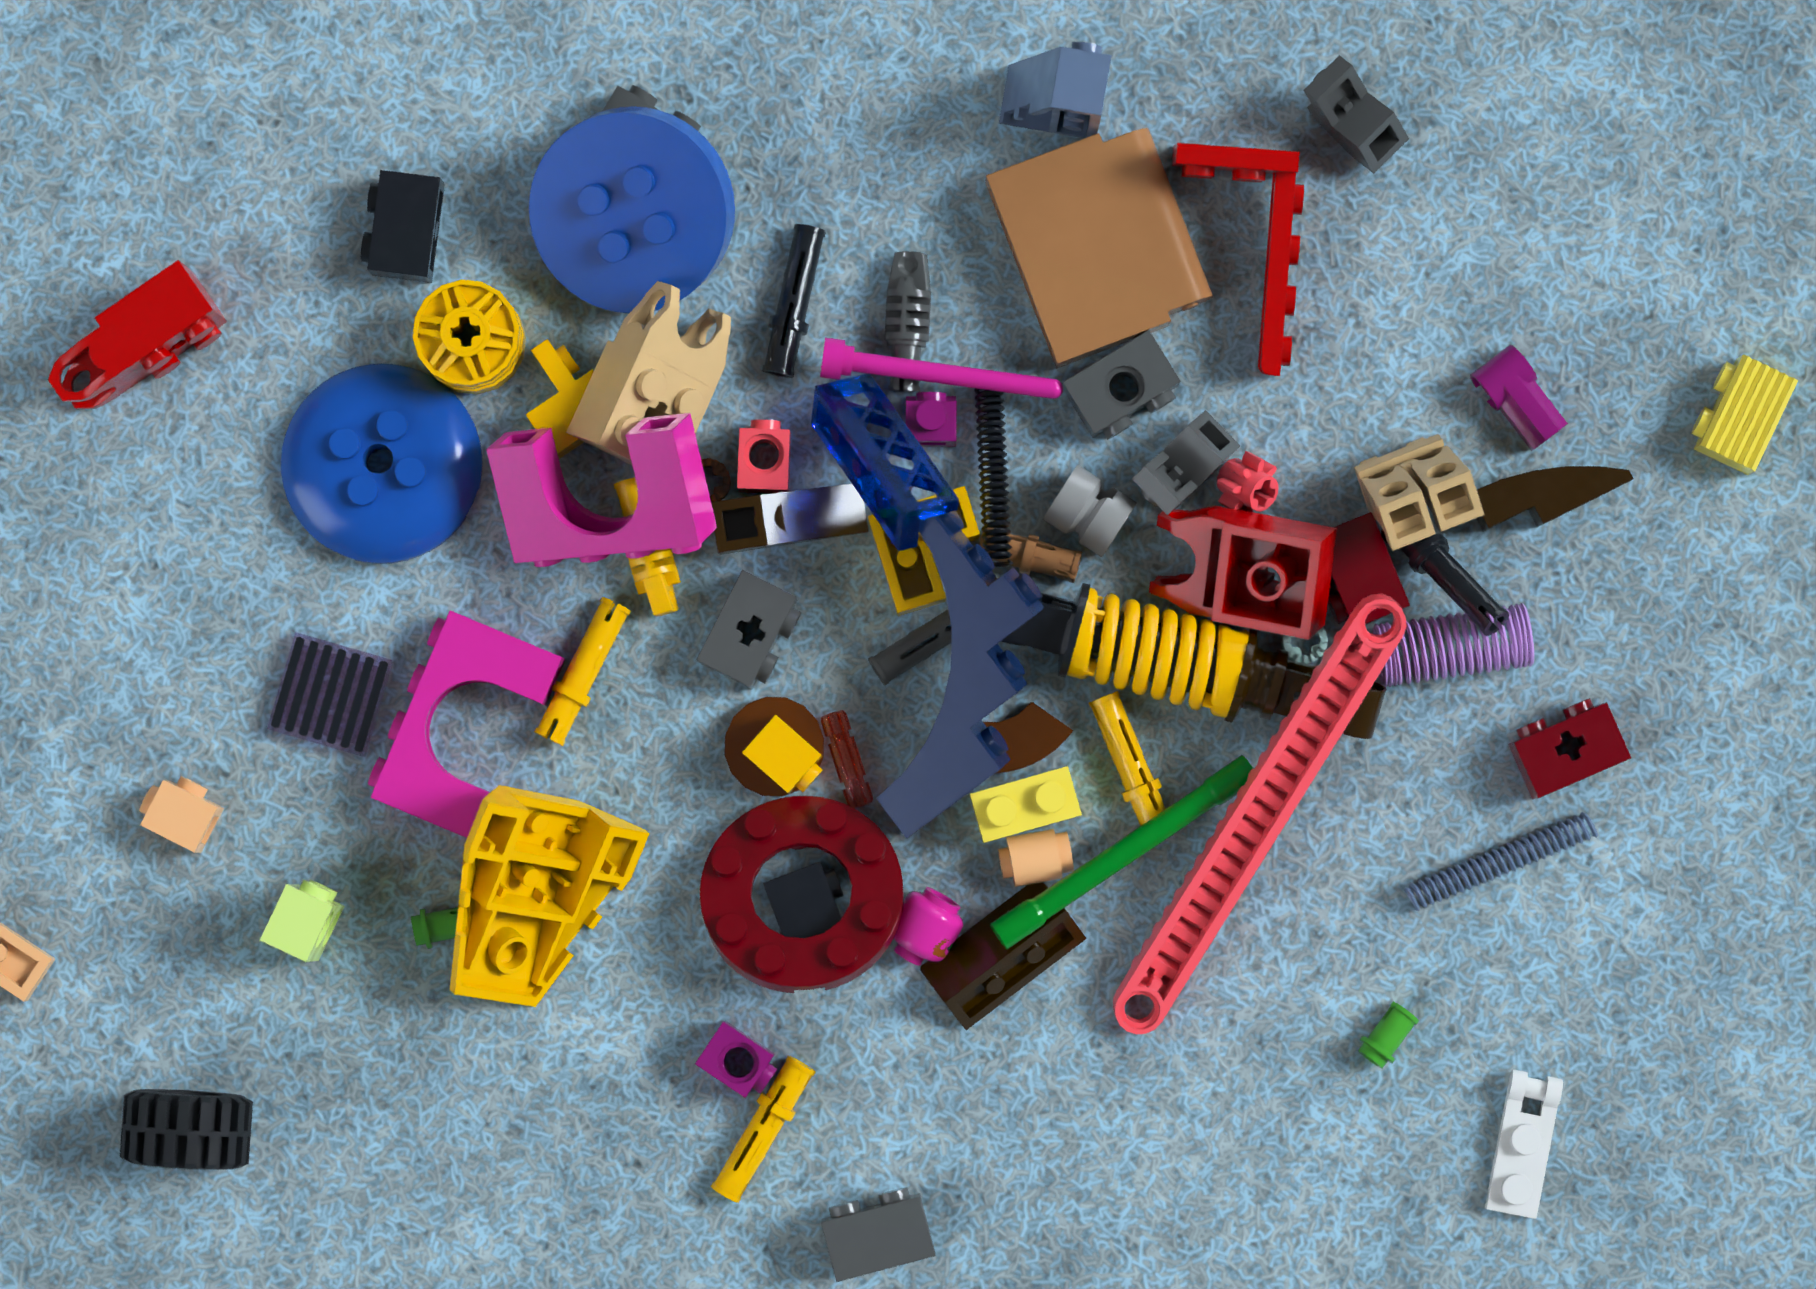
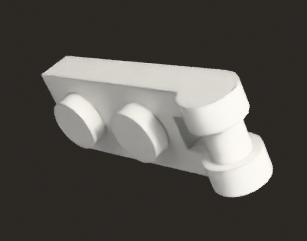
[1485,1069,1563,1219]

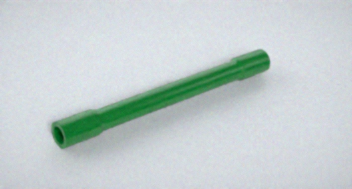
[990,755,1254,950]

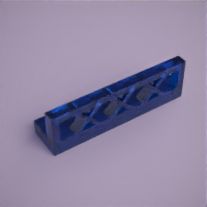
[811,374,959,551]

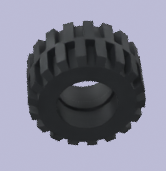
[120,1089,253,1170]

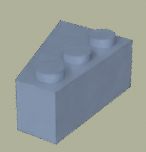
[998,42,1112,138]

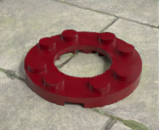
[700,796,904,993]

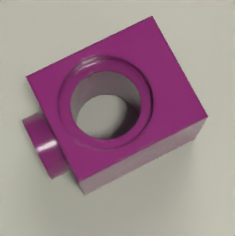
[695,1020,777,1098]

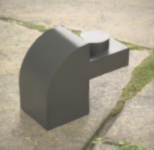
[1303,55,1409,174]
[1132,410,1240,515]

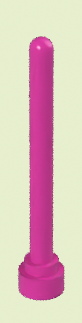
[820,337,1063,399]

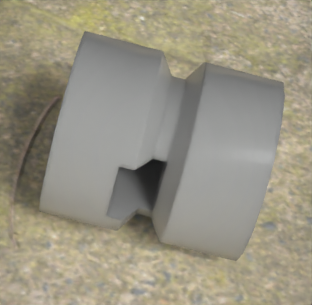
[1043,465,1137,557]

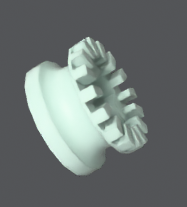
[1281,627,1328,664]

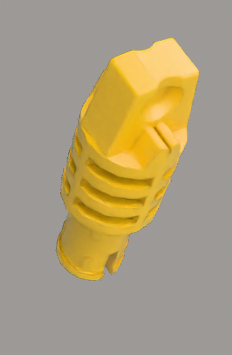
[613,477,681,616]

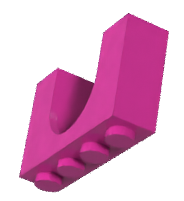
[486,413,717,567]
[368,610,566,838]

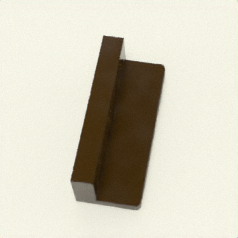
[920,882,1087,1030]

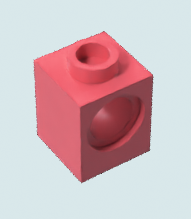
[737,419,791,493]

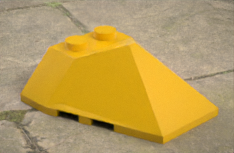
[450,785,650,1007]

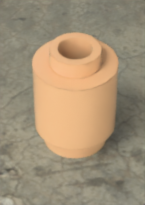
[998,829,1074,887]

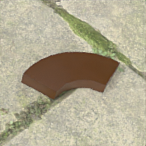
[983,702,1073,773]

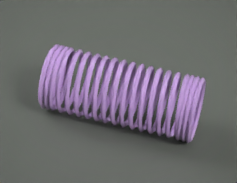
[1373,603,1534,688]

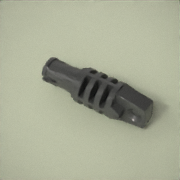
[884,251,931,392]

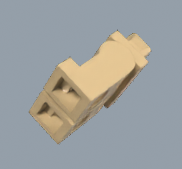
[1354,434,1484,551]

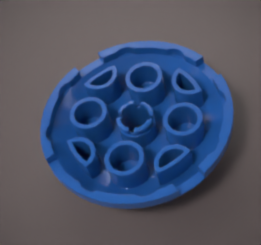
[281,363,483,564]

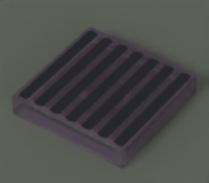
[267,632,394,757]

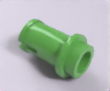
[411,907,458,949]
[1358,1001,1419,1069]

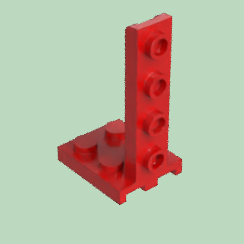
[1171,143,1304,376]

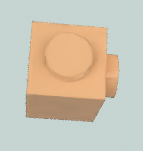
[139,776,224,853]

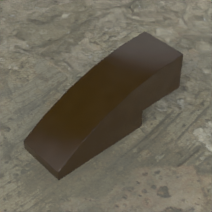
[1476,466,1634,532]

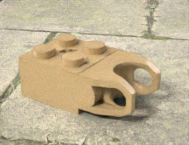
[566,281,731,465]

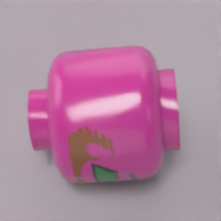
[893,887,964,966]

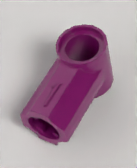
[1470,345,1568,451]

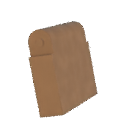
[985,128,1213,369]

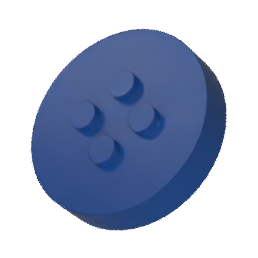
[529,106,735,313]

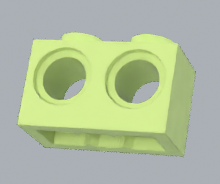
[260,879,345,962]

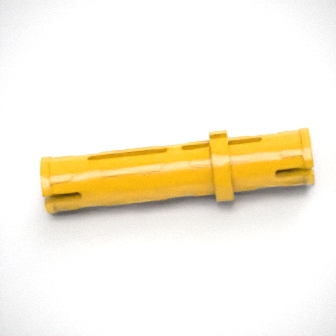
[534,597,631,746]
[1088,691,1166,826]
[710,1055,816,1203]

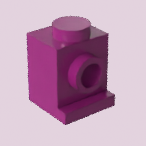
[906,392,957,447]

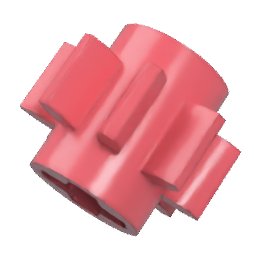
[1217,451,1279,512]

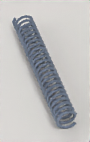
[1405,812,1598,911]

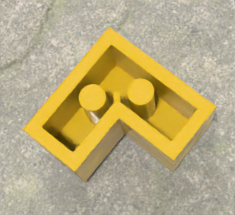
[868,486,980,617]

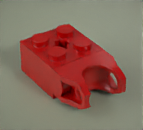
[48,260,227,409]
[1149,505,1337,640]

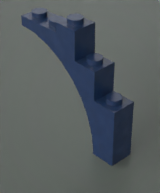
[876,497,1044,839]

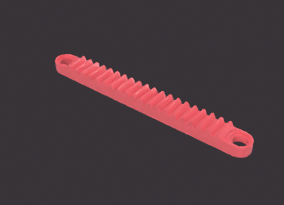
[1113,594,1406,1035]

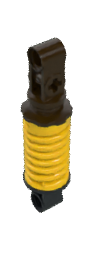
[1002,583,1386,739]

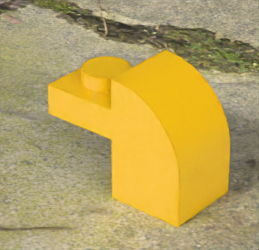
[525,339,594,459]

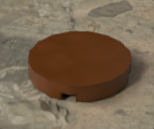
[724,697,824,797]

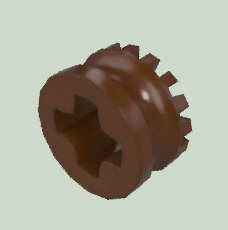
[701,458,731,502]

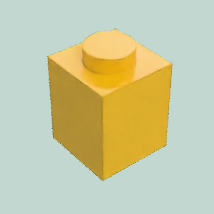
[742,715,823,794]

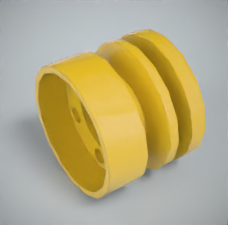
[413,279,526,394]

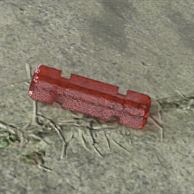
[821,710,873,809]

